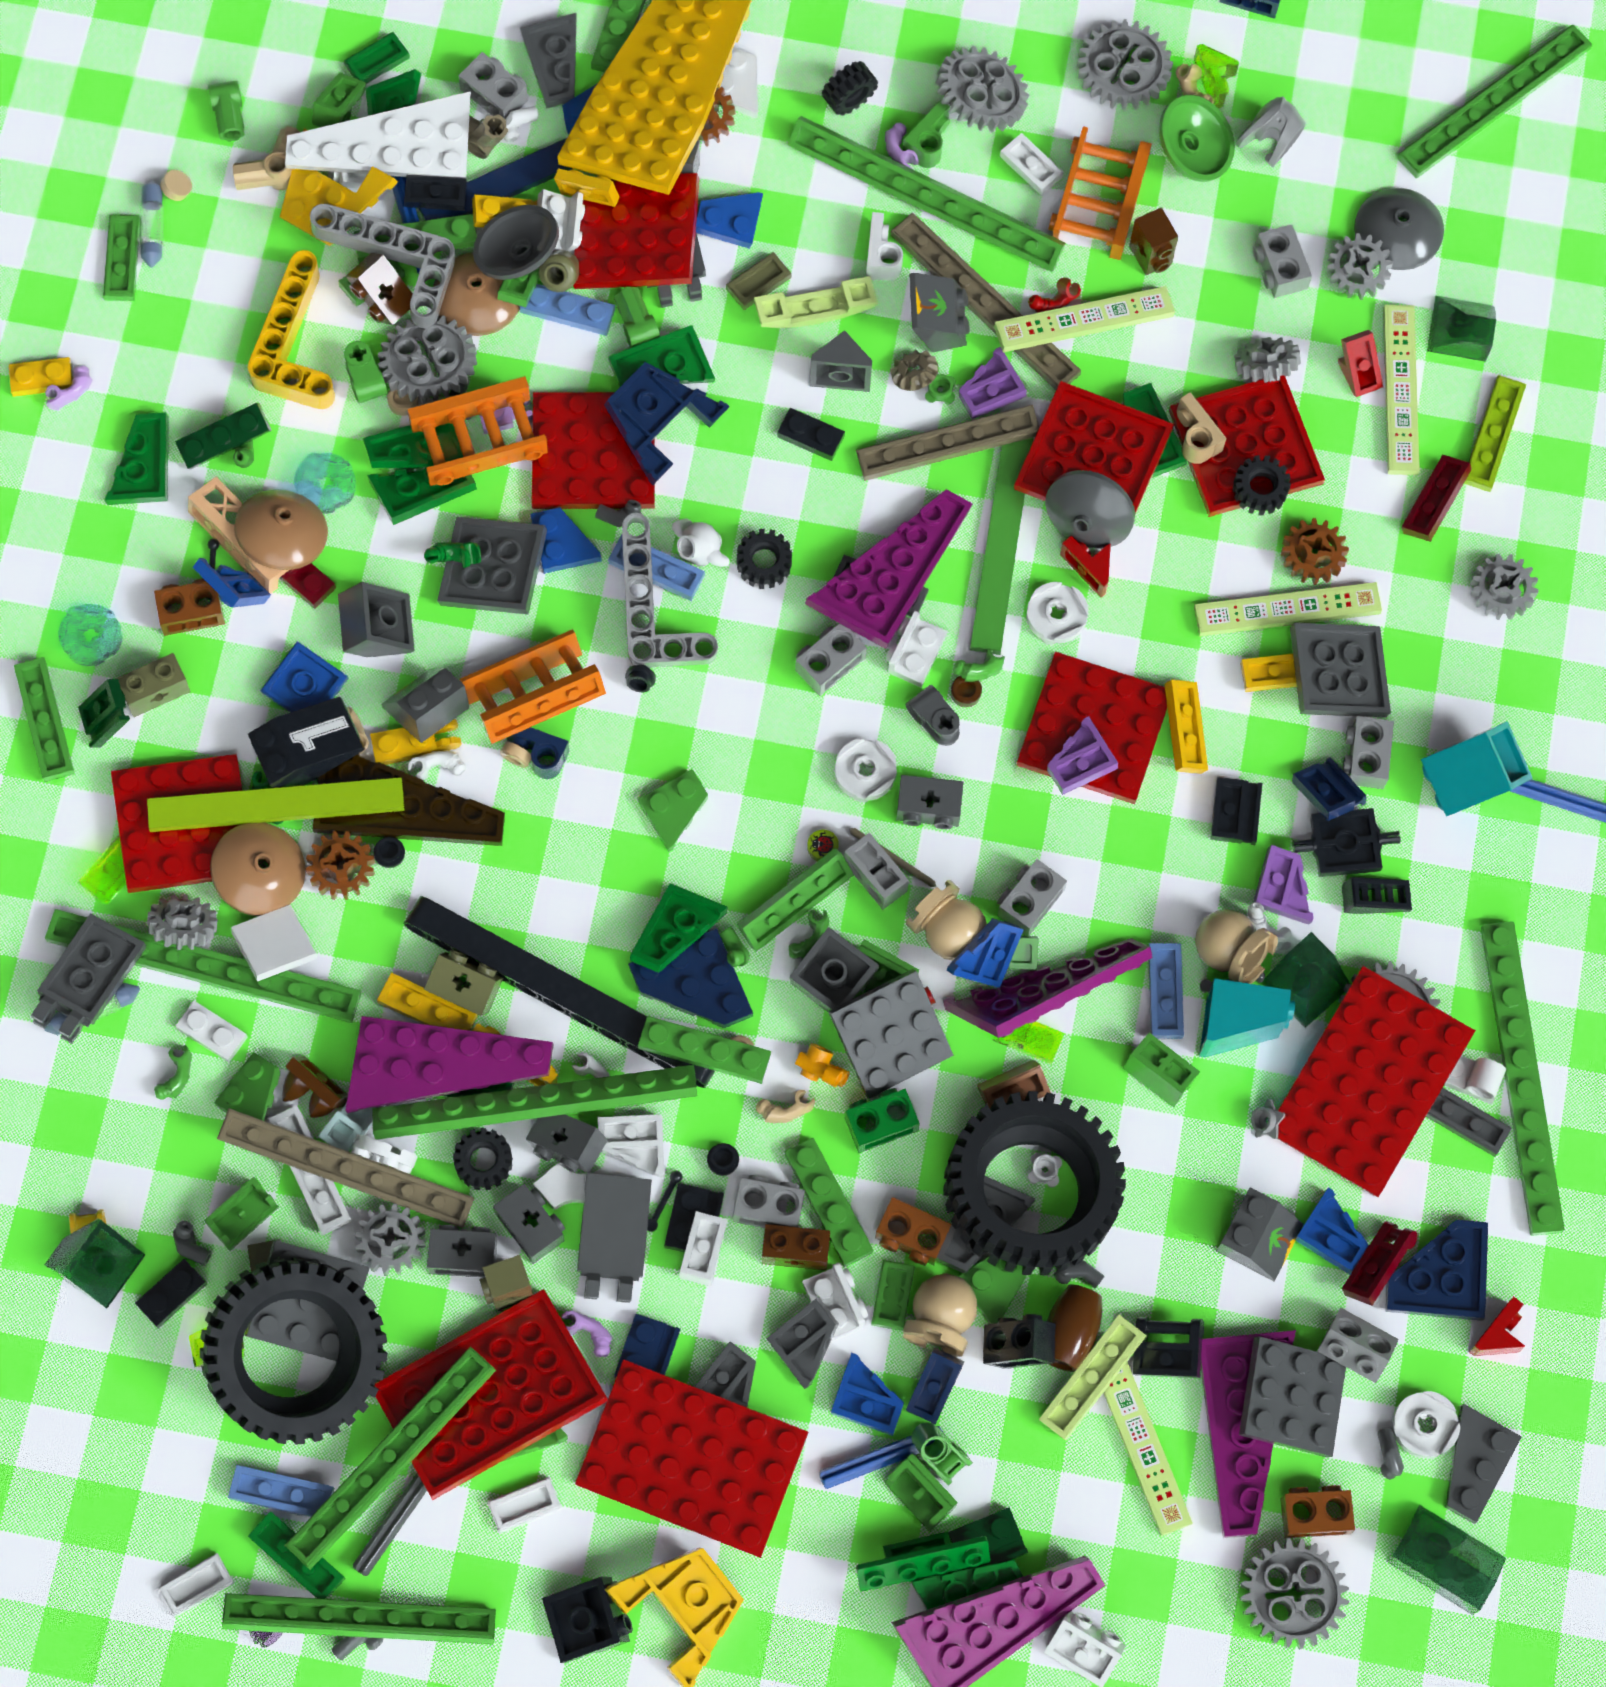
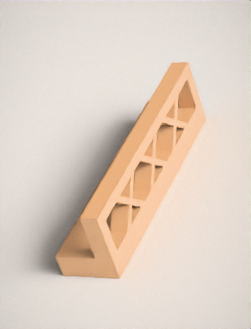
[188,476,289,594]

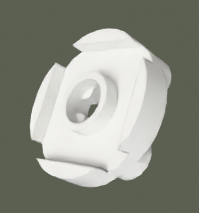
[1026,582,1089,645]
[834,738,897,803]
[351,1134,418,1174]
[1392,1391,1460,1459]

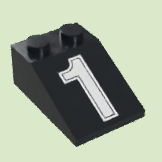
[247,697,365,788]

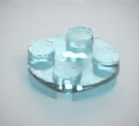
[294,453,357,514]
[58,604,123,666]

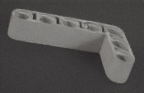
[310,204,455,328]
[622,513,718,668]

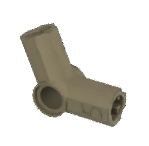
[468,114,508,159]

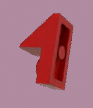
[1338,330,1384,397]
[1060,536,1111,598]
[1469,1296,1525,1356]

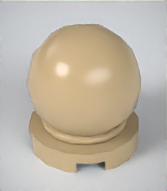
[906,880,987,961]
[1195,909,1278,984]
[903,1273,977,1357]

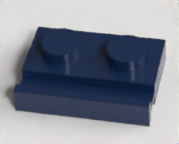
[1292,757,1367,821]
[614,1314,681,1378]

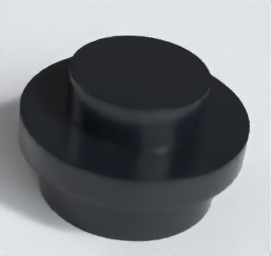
[625,664,656,693]
[373,837,405,868]
[707,1143,739,1176]

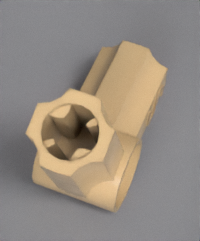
[232,126,300,190]

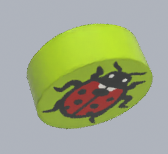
[807,829,839,861]

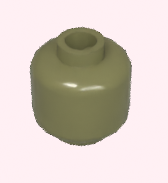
[539,250,579,293]

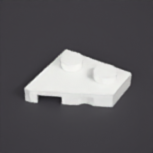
[716,46,758,119]
[597,1114,665,1178]

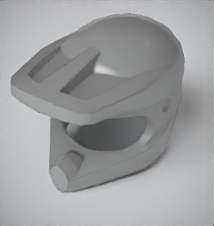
[1236,96,1306,168]

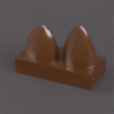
[282,1056,348,1118]

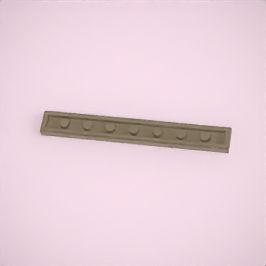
[891,212,1081,390]
[217,1108,474,1228]

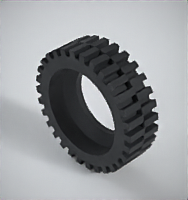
[943,1091,1126,1276]
[200,1257,388,1445]

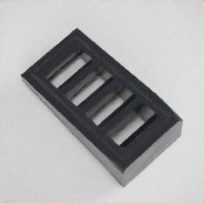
[1342,877,1412,914]

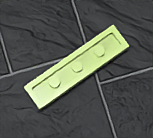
[1039,1315,1146,1441]

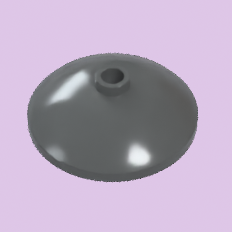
[1354,187,1444,270]
[473,205,559,280]
[1045,470,1135,549]

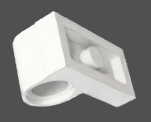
[866,212,903,281]
[1444,1055,1506,1105]
[679,1211,728,1287]

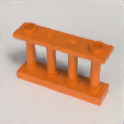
[1048,126,1152,260]
[407,376,548,486]
[459,629,606,744]

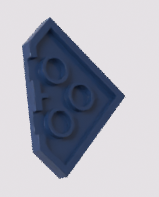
[628,928,753,1028]
[1385,1219,1489,1321]

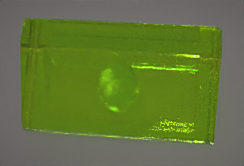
[78,835,126,905]

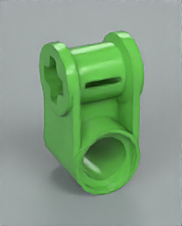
[344,341,388,404]
[911,1422,973,1486]

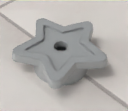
[1251,1098,1285,1139]

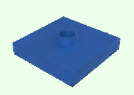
[260,641,349,713]

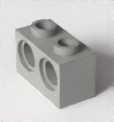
[459,52,528,119]
[1253,224,1312,299]
[795,623,867,696]
[1342,716,1394,790]
[844,832,909,910]
[997,859,1067,936]
[733,1175,805,1228]
[1317,1307,1399,1383]

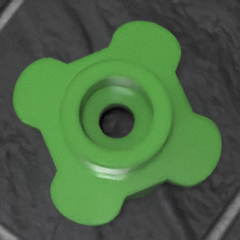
[925,374,956,404]

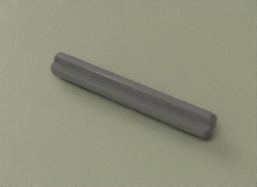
[353,1473,427,1576]

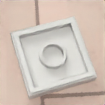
[231,905,316,982]

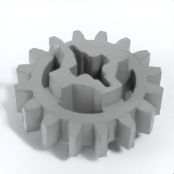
[1326,233,1393,300]
[1234,337,1301,383]
[1470,554,1539,621]
[147,894,218,950]
[354,1204,426,1276]

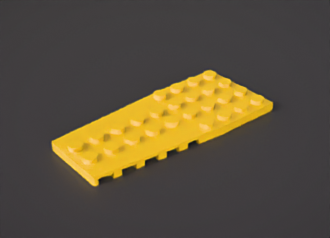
[557,0,752,195]

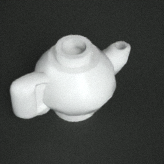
[672,518,730,567]

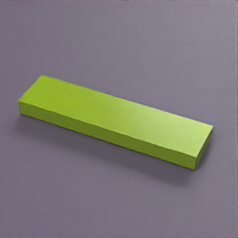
[1464,375,1527,492]

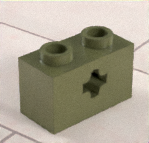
[115,653,191,718]
[424,950,504,1016]
[479,1255,533,1311]

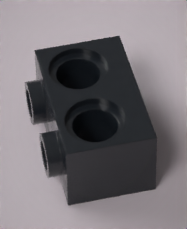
[983,1314,1056,1369]

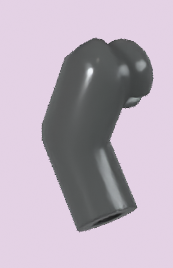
[595,500,642,528]

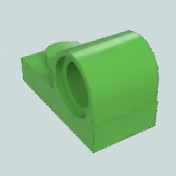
[312,72,366,127]
[903,99,950,168]

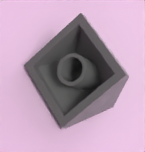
[810,330,872,392]

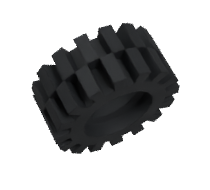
[822,61,879,116]
[1233,455,1291,516]
[737,528,792,589]
[453,1128,513,1190]

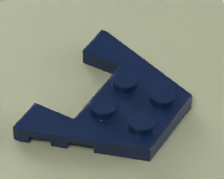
[604,362,730,486]

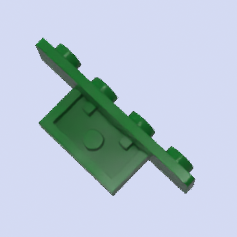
[856,1531,990,1592]

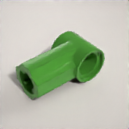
[208,80,245,142]
[614,286,660,348]

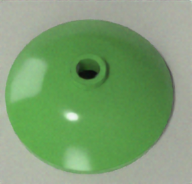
[1159,95,1235,182]

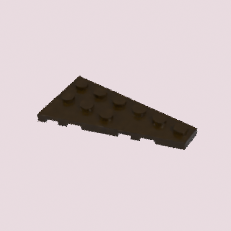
[312,754,505,846]

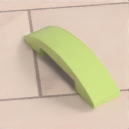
[754,276,878,328]

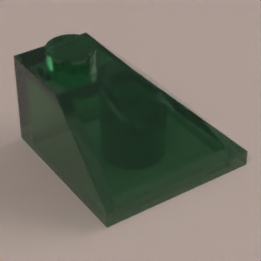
[1427,295,1497,362]
[1261,932,1350,1029]
[44,1219,145,1309]

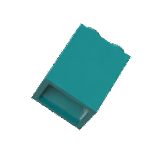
[1421,721,1533,817]
[1199,978,1295,1058]

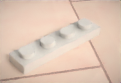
[268,1105,352,1236]

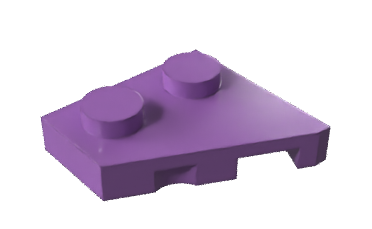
[959,346,1027,419]
[1047,716,1118,795]
[1253,845,1314,925]

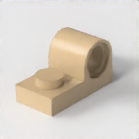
[1177,392,1227,464]

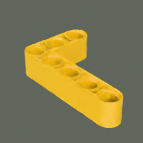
[247,250,335,410]

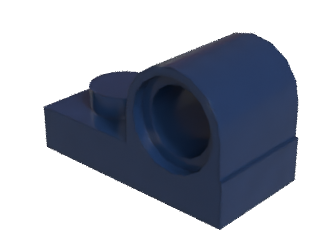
[507,727,570,780]
[906,1347,965,1425]

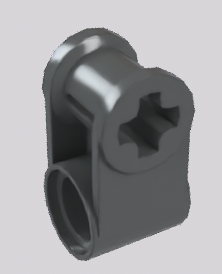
[905,685,960,746]

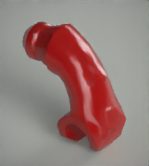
[1028,277,1081,313]

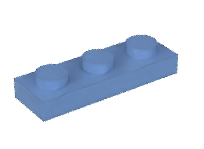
[520,284,615,336]
[608,534,705,602]
[1149,943,1184,1039]
[228,1465,335,1517]

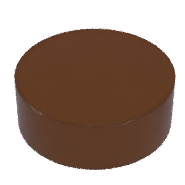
[950,676,982,708]

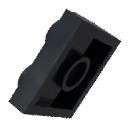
[542,1576,633,1664]

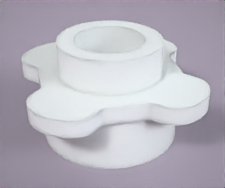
[1028,1153,1062,1187]

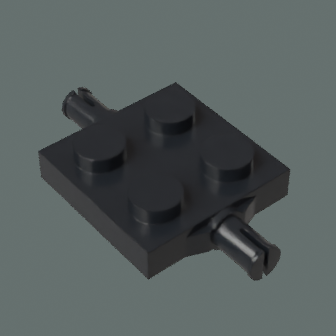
[1292,808,1401,877]

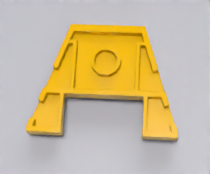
[280,128,398,246]
[604,1547,744,1687]

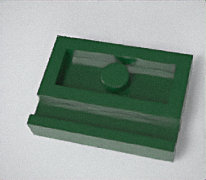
[78,679,130,748]
[948,1507,1028,1569]

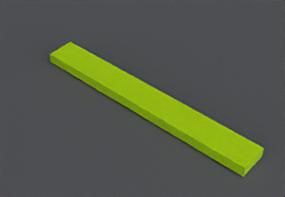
[147,777,405,832]

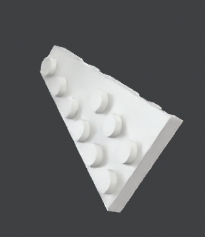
[285,91,471,178]

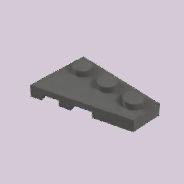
[520,13,577,109]
[936,1176,1035,1274]
[1445,1403,1522,1524]

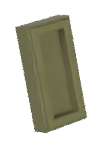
[726,252,792,311]

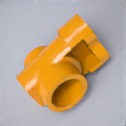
[795,1043,850,1087]

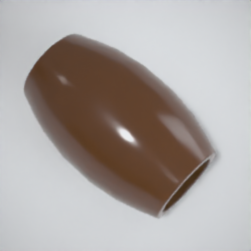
[1047,1284,1103,1372]

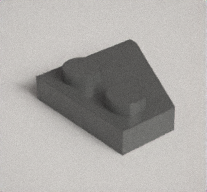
[766,1297,839,1389]
[695,1341,756,1407]

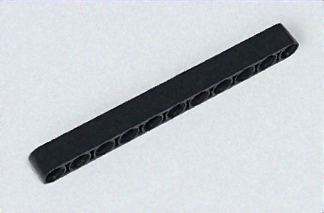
[403,896,715,1089]

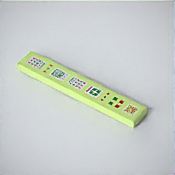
[994,286,1175,353]
[1383,305,1420,475]
[1194,582,1382,637]
[1092,1347,1193,1537]

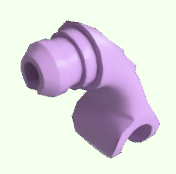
[885,123,919,169]
[45,365,93,411]
[562,1310,613,1357]

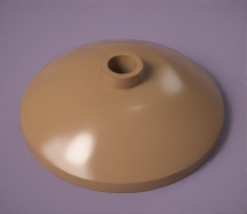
[433,252,520,336]
[234,489,328,570]
[210,823,306,916]

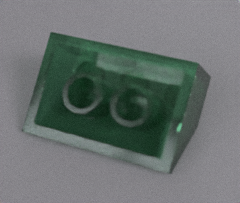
[1386,1504,1506,1615]

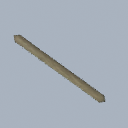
[849,827,936,887]

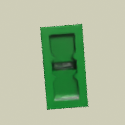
[844,1088,920,1154]

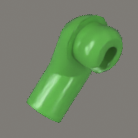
[720,928,750,967]

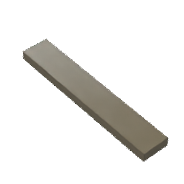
[856,404,1040,481]

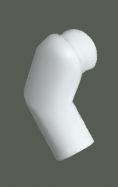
[504,106,538,143]

